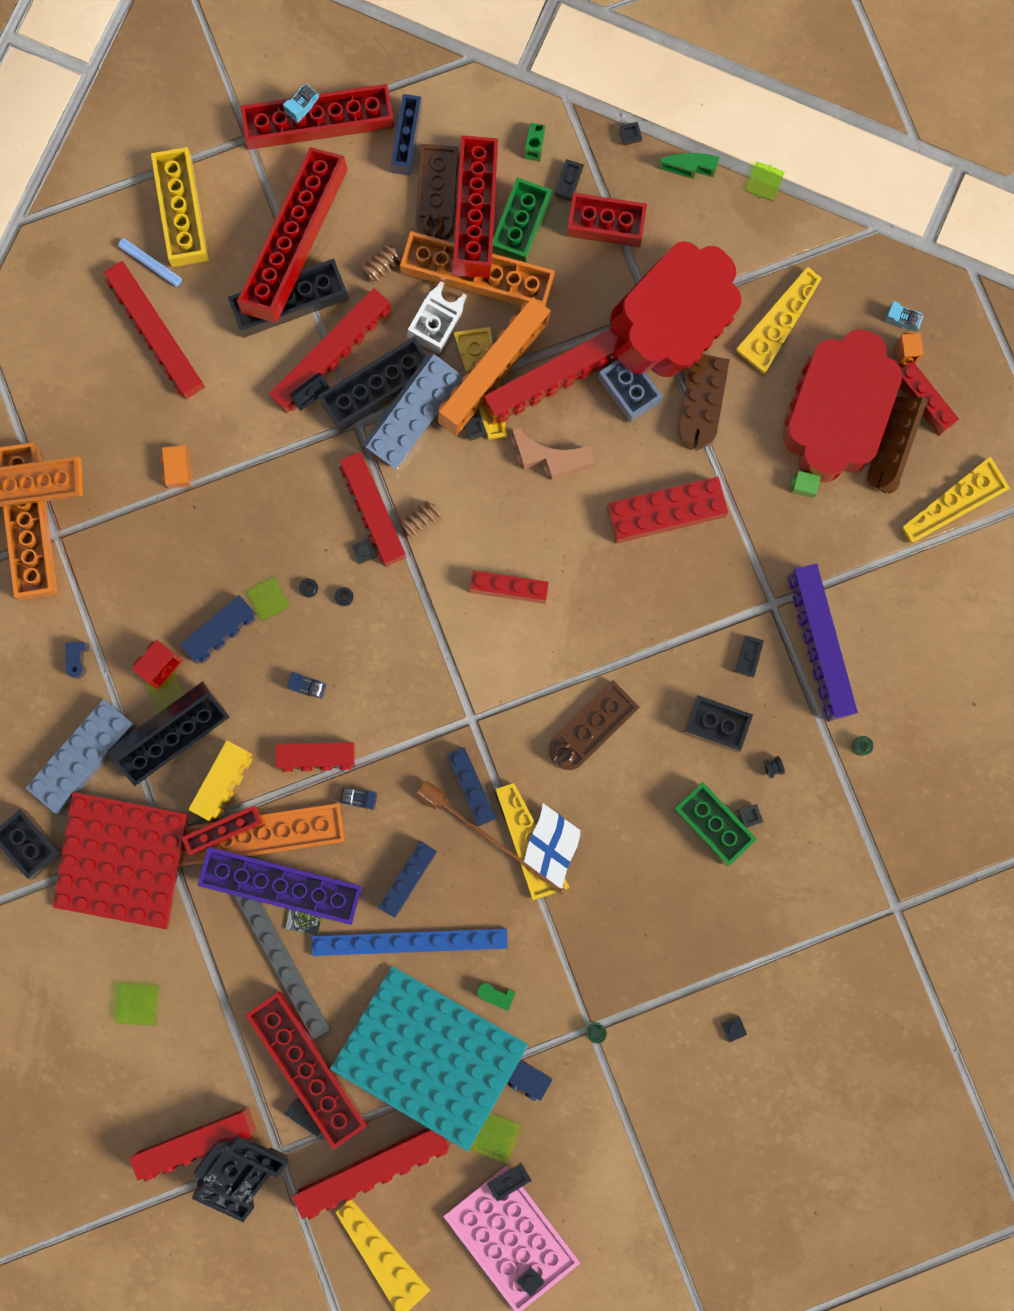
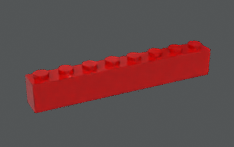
[104,260,206,399]
[269,288,391,413]

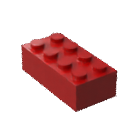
[567,193,647,247]

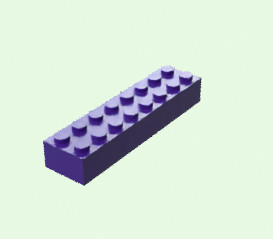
[787,563,858,722]
[197,847,362,925]

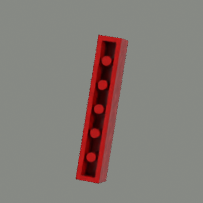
[339,452,407,567]

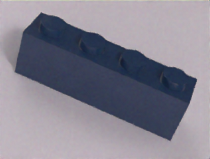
[391,94,422,175]
[180,595,257,664]
[447,747,496,827]
[378,841,438,918]
[508,1059,553,1101]

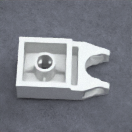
[406,281,467,355]

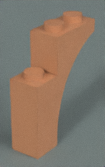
[510,428,595,480]

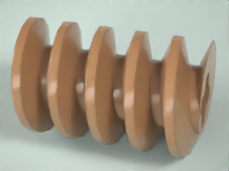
[360,244,402,283]
[400,501,443,539]

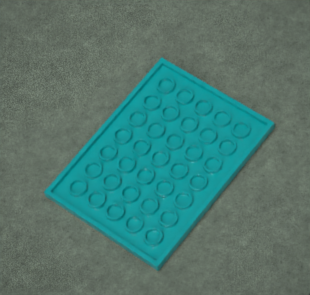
[330,966,528,1152]

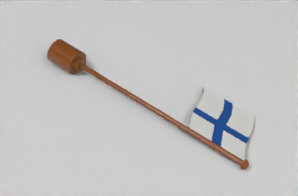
[416,781,580,895]

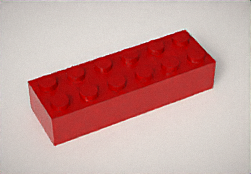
[607,476,728,544]
[129,1107,257,1182]

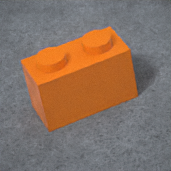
[893,331,924,367]
[160,445,191,489]

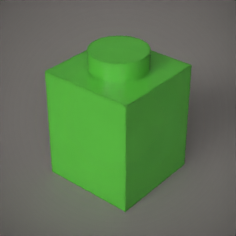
[790,471,820,498]

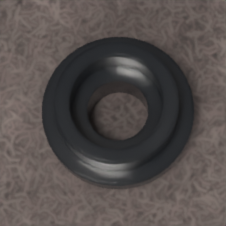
[299,578,318,598]
[334,587,354,606]

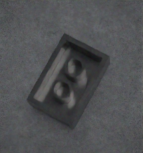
[683,695,753,753]
[0,809,62,879]

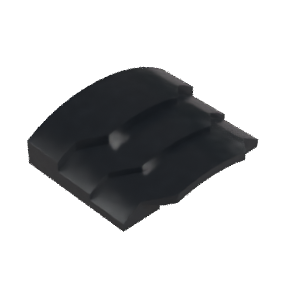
[192,1136,289,1222]

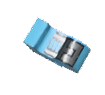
[283,84,319,123]
[884,301,923,331]

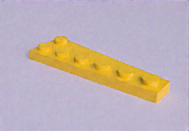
[736,267,822,374]
[454,327,507,440]
[902,457,1010,544]
[496,783,569,900]
[336,1199,430,1311]

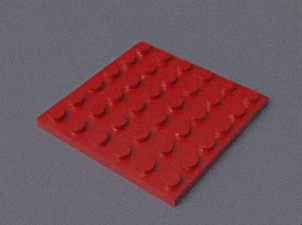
[52,792,189,929]

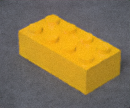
[188,741,253,822]

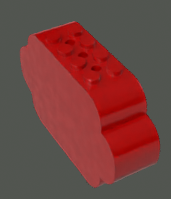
[609,241,742,377]
[783,329,902,483]

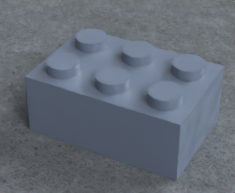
[598,360,663,423]

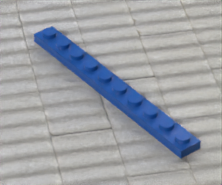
[311,929,508,956]

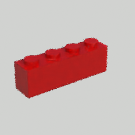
[900,360,959,436]
[470,570,549,604]
[276,742,356,772]
[181,805,265,856]

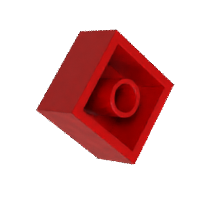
[132,640,183,690]

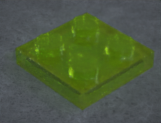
[115,983,159,1026]
[470,1113,521,1164]

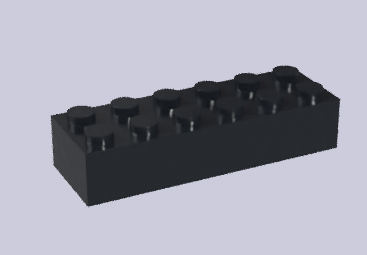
[228,258,349,338]
[318,337,427,433]
[107,681,230,786]

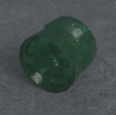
[851,736,873,756]
[587,1022,607,1044]

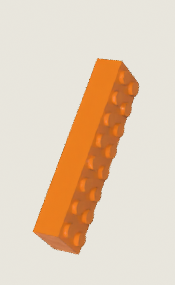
[400,231,555,306]
[438,297,551,436]
[0,442,58,601]

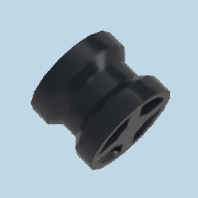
[763,756,785,779]

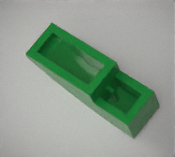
[659,153,720,179]

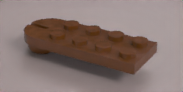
[416,144,458,240]
[679,354,730,451]
[867,397,927,494]
[549,680,640,771]

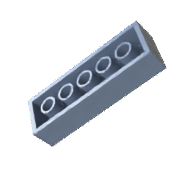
[362,352,463,469]
[26,699,137,814]

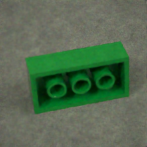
[492,177,552,263]
[672,782,757,866]

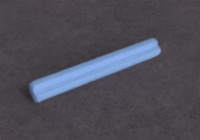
[118,238,182,287]

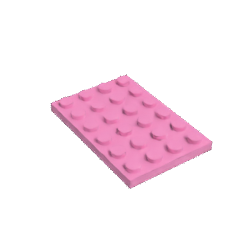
[443,1165,580,1311]

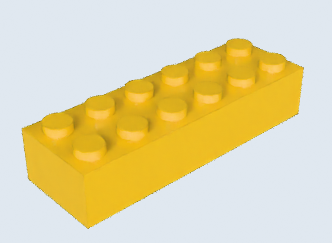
[151,147,209,267]

